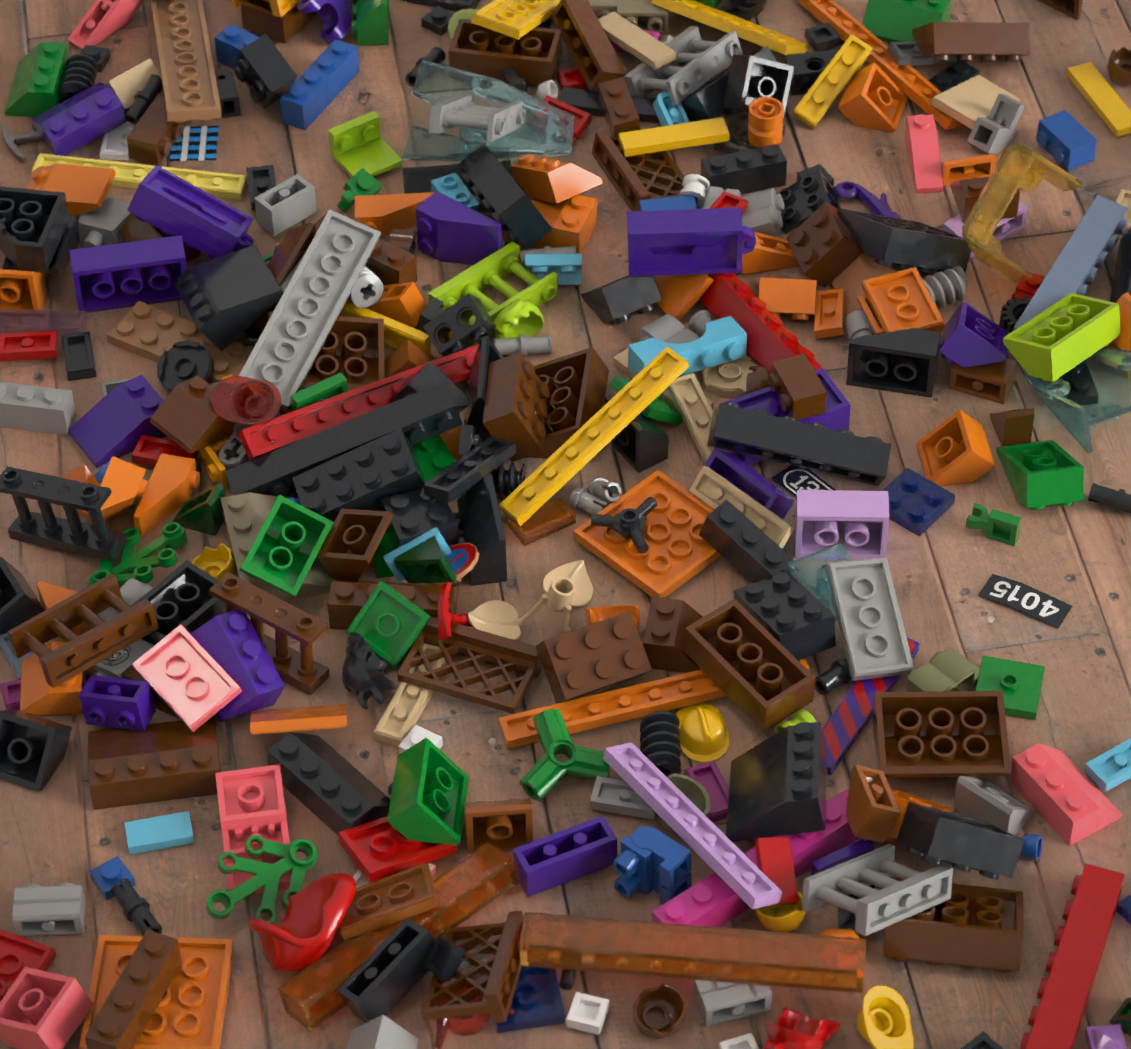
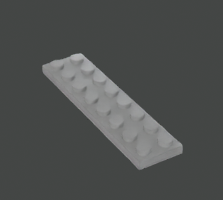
[234,209,381,412]

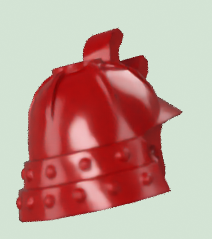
[763,1007,841,1049]

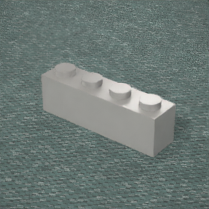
[0,382,76,436]

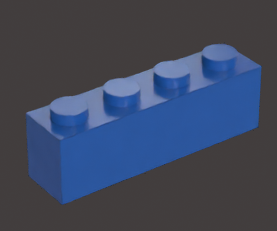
[280,39,359,130]

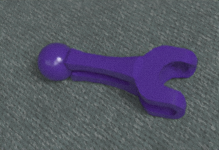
[297,0,352,45]

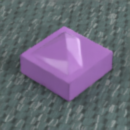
[1085,1024,1127,1049]

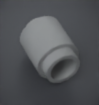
[844,310,875,342]

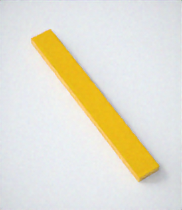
[498,346,690,526]

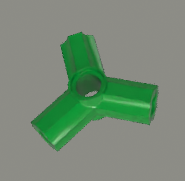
[519,708,610,801]

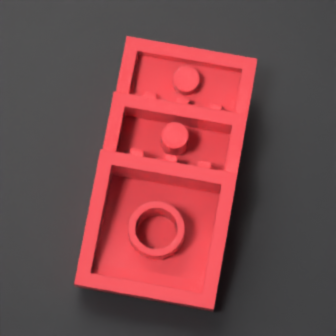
[215,764,292,895]

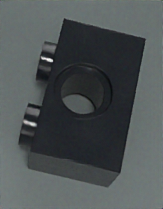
[785,50,837,95]

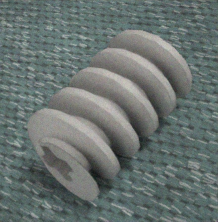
[348,266,384,309]
[922,266,967,308]

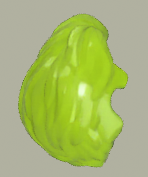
[493,299,544,339]

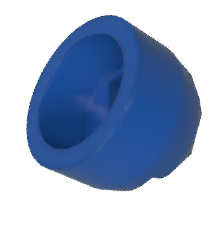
[1020,834,1043,861]

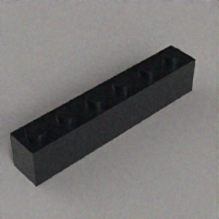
[707,402,891,486]

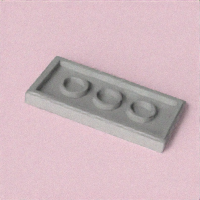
[825,557,914,681]

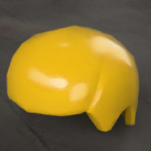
[192,543,236,581]
[755,890,806,933]

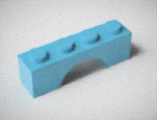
[628,316,747,376]

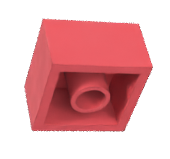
[0,967,94,1049]

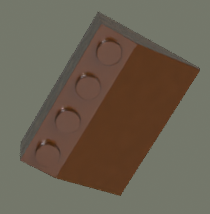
[267,312,385,391]
[527,347,609,458]
[872,691,1011,777]
[88,716,221,810]
[883,877,1024,972]

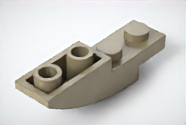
[588,0,669,34]

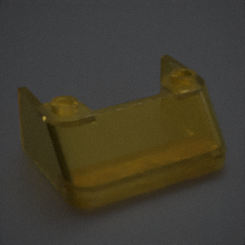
[962,144,1083,282]

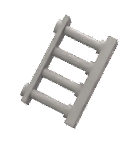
[624,26,743,105]
[429,93,526,142]
[802,844,953,936]

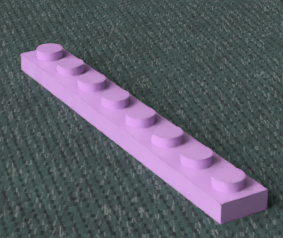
[603,742,782,910]

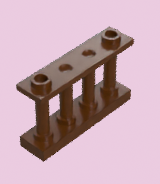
[209,572,329,695]
[7,573,159,688]

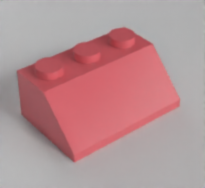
[1009,743,1122,846]

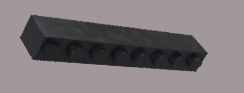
[225,381,463,497]

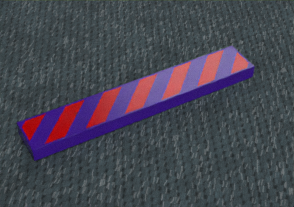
[822,638,920,775]

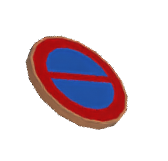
[427,543,480,586]

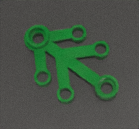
[88,522,187,587]
[206,835,318,924]

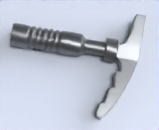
[2,125,43,163]

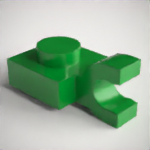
[337,168,383,213]
[966,503,1021,546]

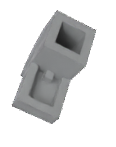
[967,93,1025,153]

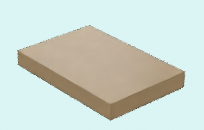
[931,75,1020,129]

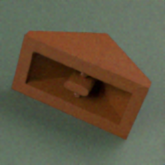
[384,340,437,378]

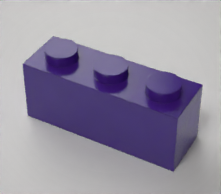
[513,815,617,898]

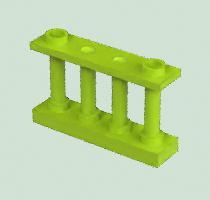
[428,241,558,347]

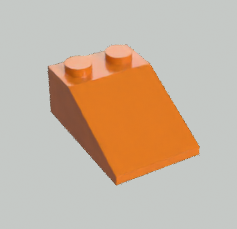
[25,163,116,216]
[502,194,597,254]

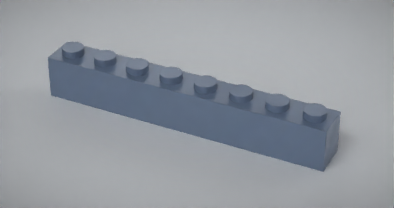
[1012,195,1128,332]

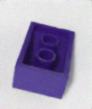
[415,191,502,265]
[68,375,167,468]

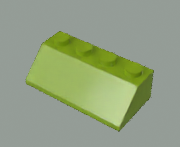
[1003,293,1121,382]

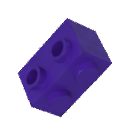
[79,675,156,731]

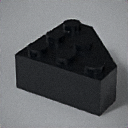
[0,186,69,273]

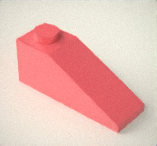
[67,0,142,49]
[905,115,943,193]

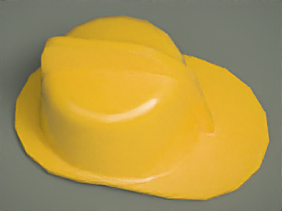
[675,703,730,763]
[856,986,914,1049]

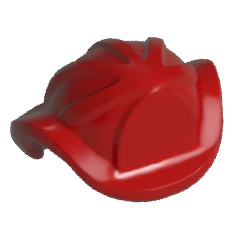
[248,873,356,972]

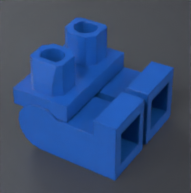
[613,826,692,905]

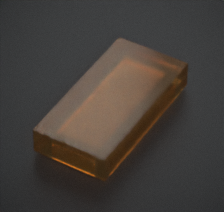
[509,498,576,546]

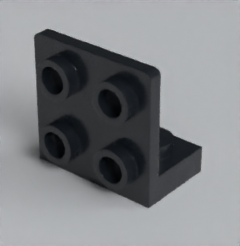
[777,169,841,234]

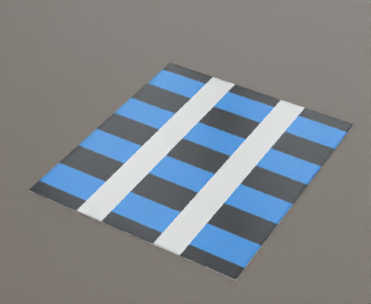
[169,126,219,161]

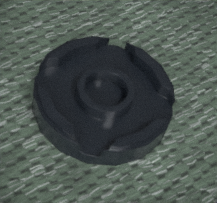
[157,340,214,393]

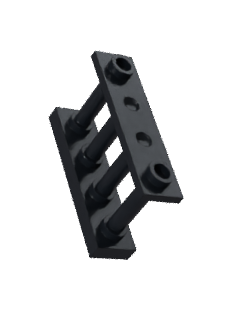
[0,466,127,561]

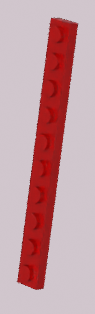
[238,344,479,460]

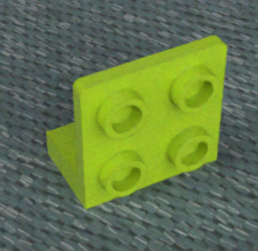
[328,111,402,178]

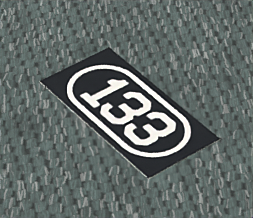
[771,466,836,497]

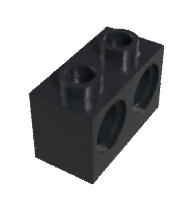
[423,294,496,356]

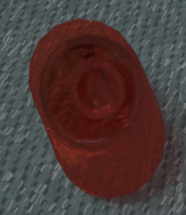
[211,376,281,425]

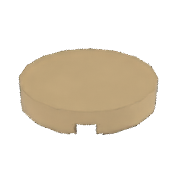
[702,355,757,398]

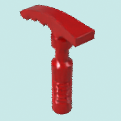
[438,582,472,640]

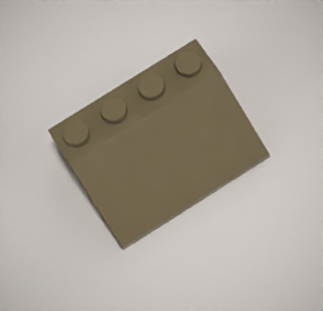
[220,492,332,601]

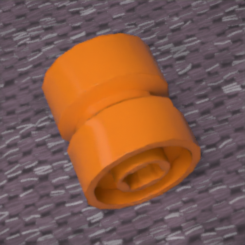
[748,97,784,148]

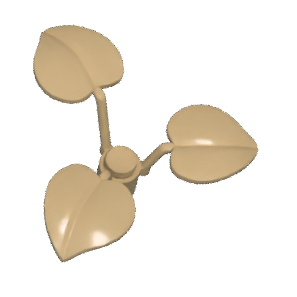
[468,560,593,641]

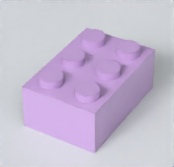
[794,490,889,559]

